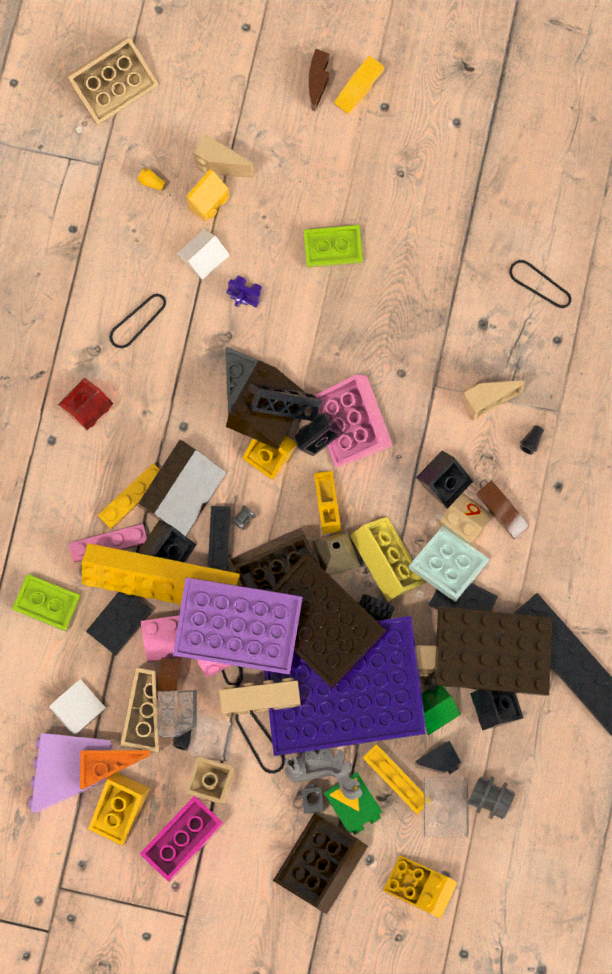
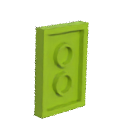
[303,225,363,268]
[12,574,81,632]

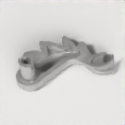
[285,749,363,800]

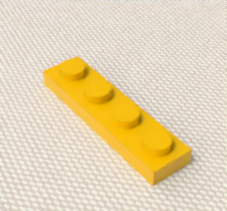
[98,463,160,530]
[362,744,431,815]

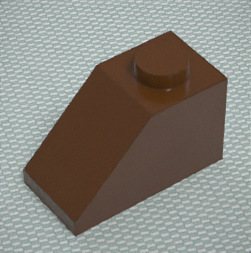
[157,657,182,701]

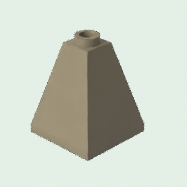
[313,530,361,576]

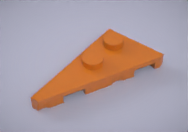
[80,750,150,789]

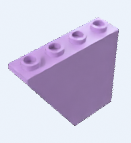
[28,733,113,813]

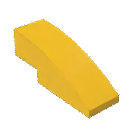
[334,55,384,115]
[314,471,341,534]

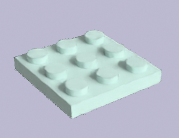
[408,526,489,602]

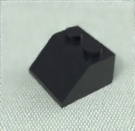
[295,412,342,456]
[416,450,473,509]
[139,520,197,563]
[470,690,524,731]

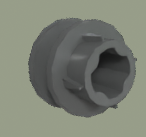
[468,776,515,820]

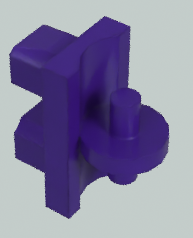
[226,275,262,308]

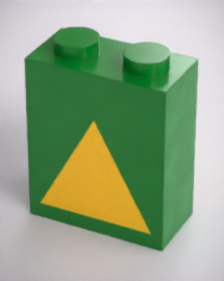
[324,772,383,835]

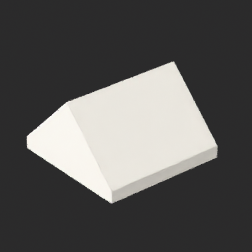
[177,229,230,281]

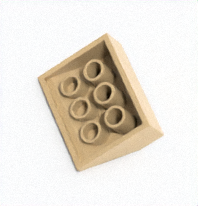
[65,37,159,125]

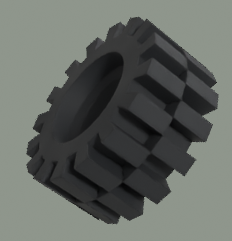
[359,594,395,621]

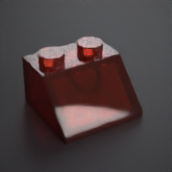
[58,378,114,430]

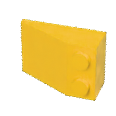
[88,772,150,846]

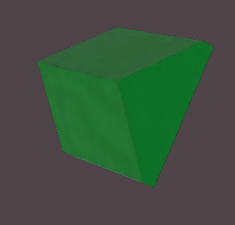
[422,686,461,736]

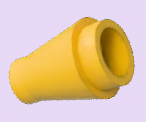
[137,168,166,191]

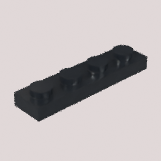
[208,506,231,571]

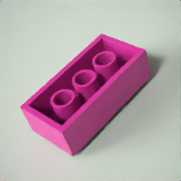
[140,796,224,882]

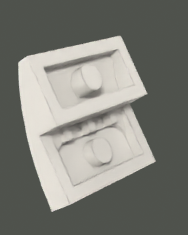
[49,679,106,736]

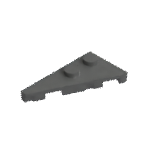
[225,346,258,414]

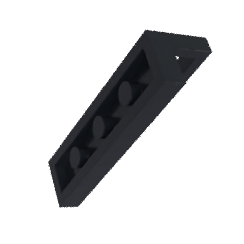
[248,383,322,421]

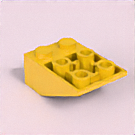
[383,855,457,919]

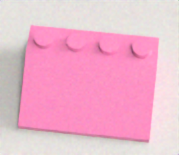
[315,374,393,468]

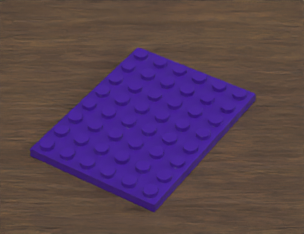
[264,616,427,756]

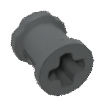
[231,505,256,531]

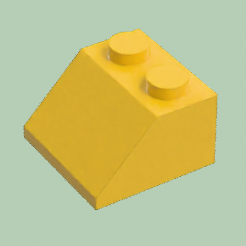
[186,169,229,222]
[242,436,297,480]

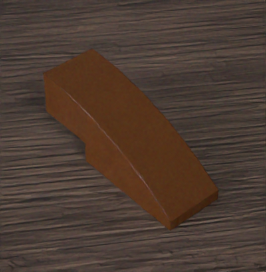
[309,49,330,111]
[476,480,529,539]

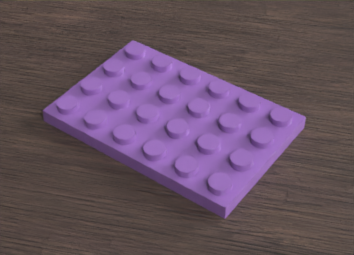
[173,577,303,675]

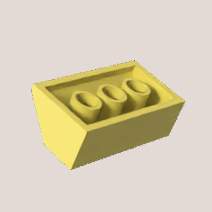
[350,517,426,602]

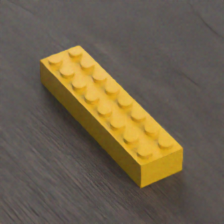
[82,543,240,604]

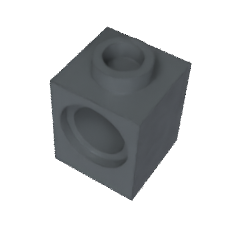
[302,784,324,814]

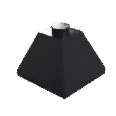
[415,741,461,775]

